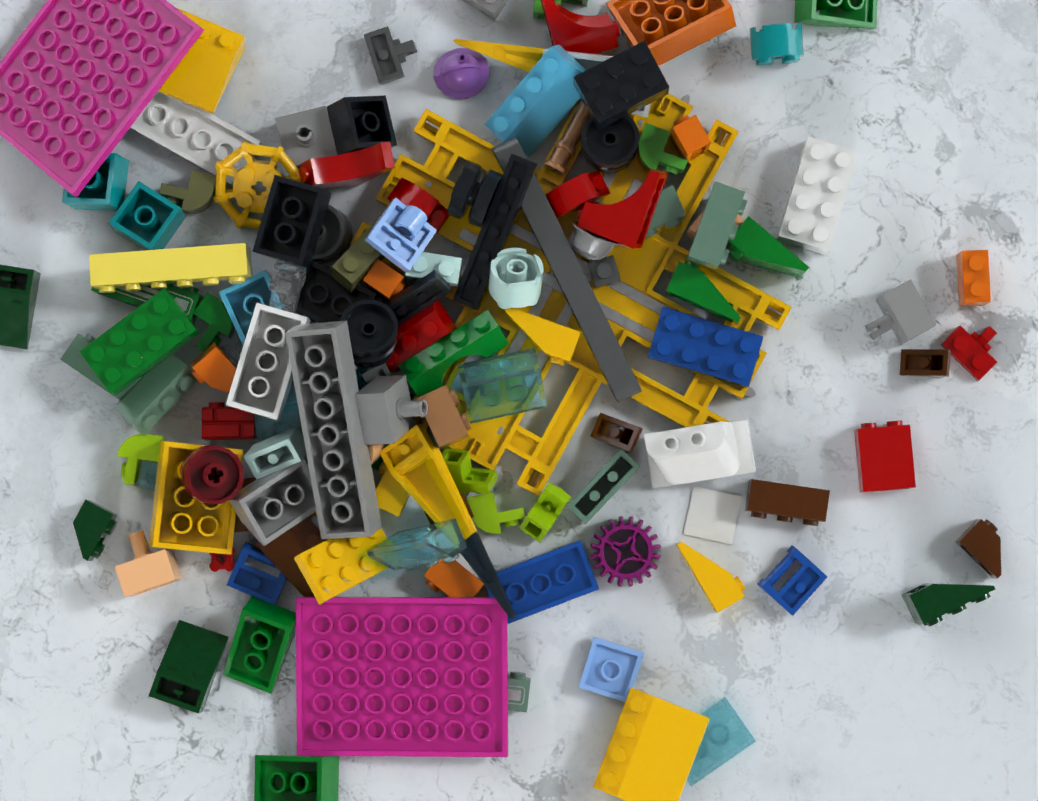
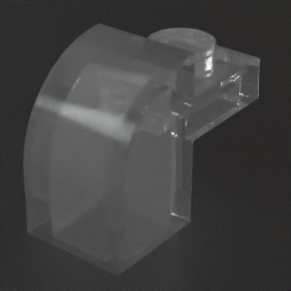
[269,259,307,314]

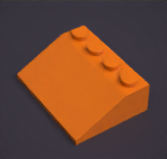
[606,0,736,65]

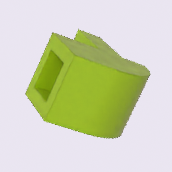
[117,434,166,486]
[441,448,497,498]
[519,482,571,543]
[467,492,525,534]

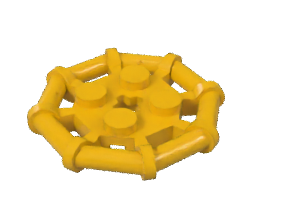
[213,141,301,229]

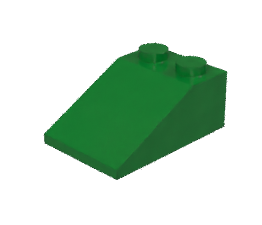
[794,0,878,29]
[726,216,809,278]
[223,596,296,694]
[254,755,339,801]

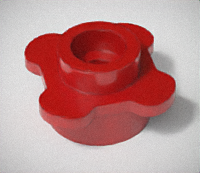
[209,547,235,572]

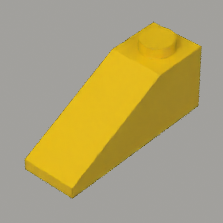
[504,308,581,366]
[676,542,745,613]

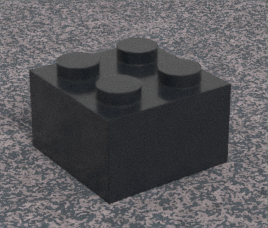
[327,95,397,155]

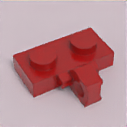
[940,326,997,381]

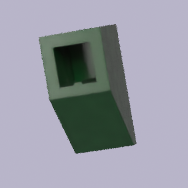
[73,499,118,561]

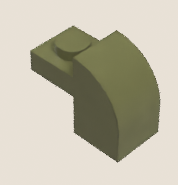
[159,170,216,214]

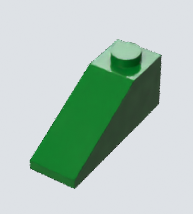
[665,260,741,325]

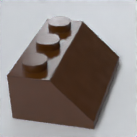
[256,517,328,597]

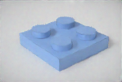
[578,637,644,702]

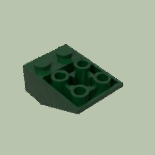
[0,265,41,350]
[901,583,995,626]
[149,620,229,714]

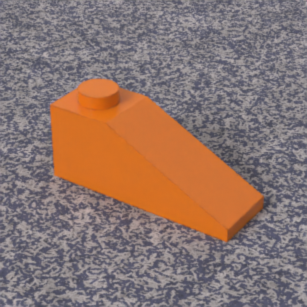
[191,342,237,393]

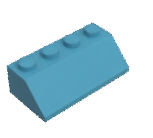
[484,45,586,157]

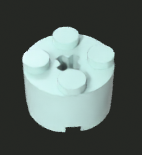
[489,248,544,309]

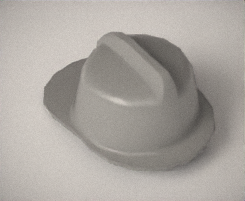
[572,221,625,260]

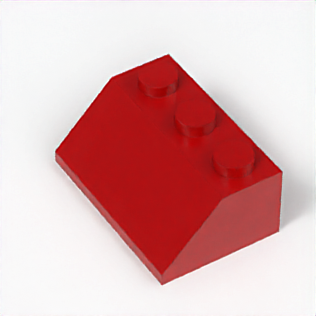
[385,300,457,374]

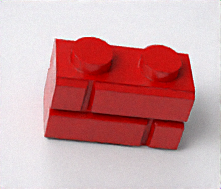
[202,402,257,440]

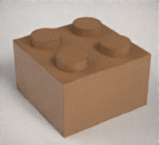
[417,385,472,449]

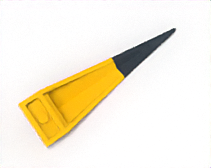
[380,424,516,619]

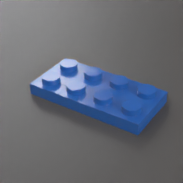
[647,307,764,387]
[485,540,599,624]

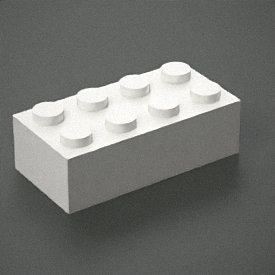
[776,137,859,255]
[226,303,310,421]

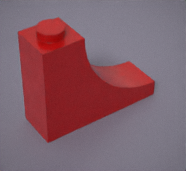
[540,0,621,54]
[299,142,395,189]
[577,170,668,249]

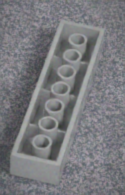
[285,320,382,539]

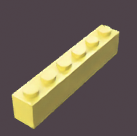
[89,243,252,293]

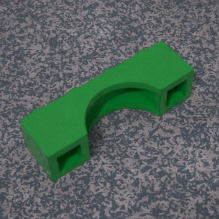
[398,310,509,397]

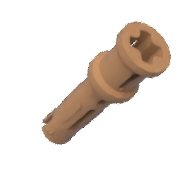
[543,100,590,176]

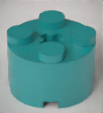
[750,23,804,66]

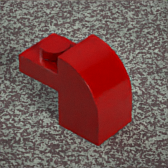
[545,170,611,218]
[387,178,450,234]

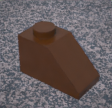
[955,519,1001,579]

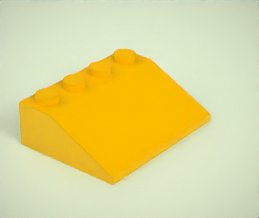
[158,8,245,114]
[148,441,243,555]
[593,688,710,801]

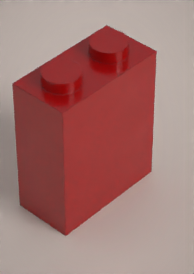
[854,420,916,493]

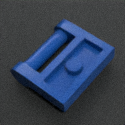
[227,542,287,605]
[757,545,828,616]

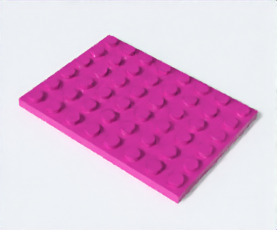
[0,0,204,197]
[296,597,508,757]

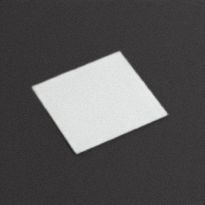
[683,486,742,545]

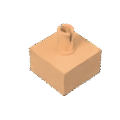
[115,530,183,597]

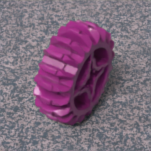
[590,516,661,587]

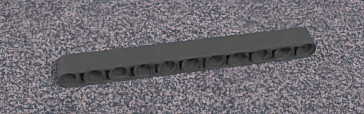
[492,137,642,403]

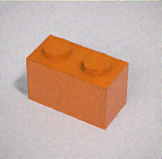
[669,115,711,162]
[956,250,991,306]
[363,259,407,300]
[423,551,484,597]

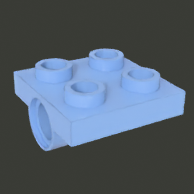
[365,198,437,273]

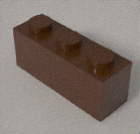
[745,479,830,526]

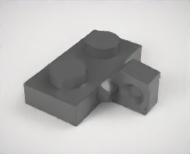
[363,26,417,85]

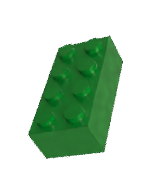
[79,288,200,396]

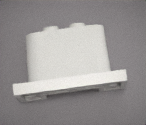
[644,420,756,488]

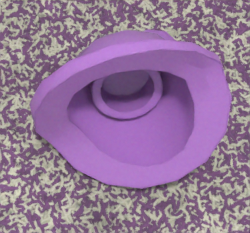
[433,48,490,99]

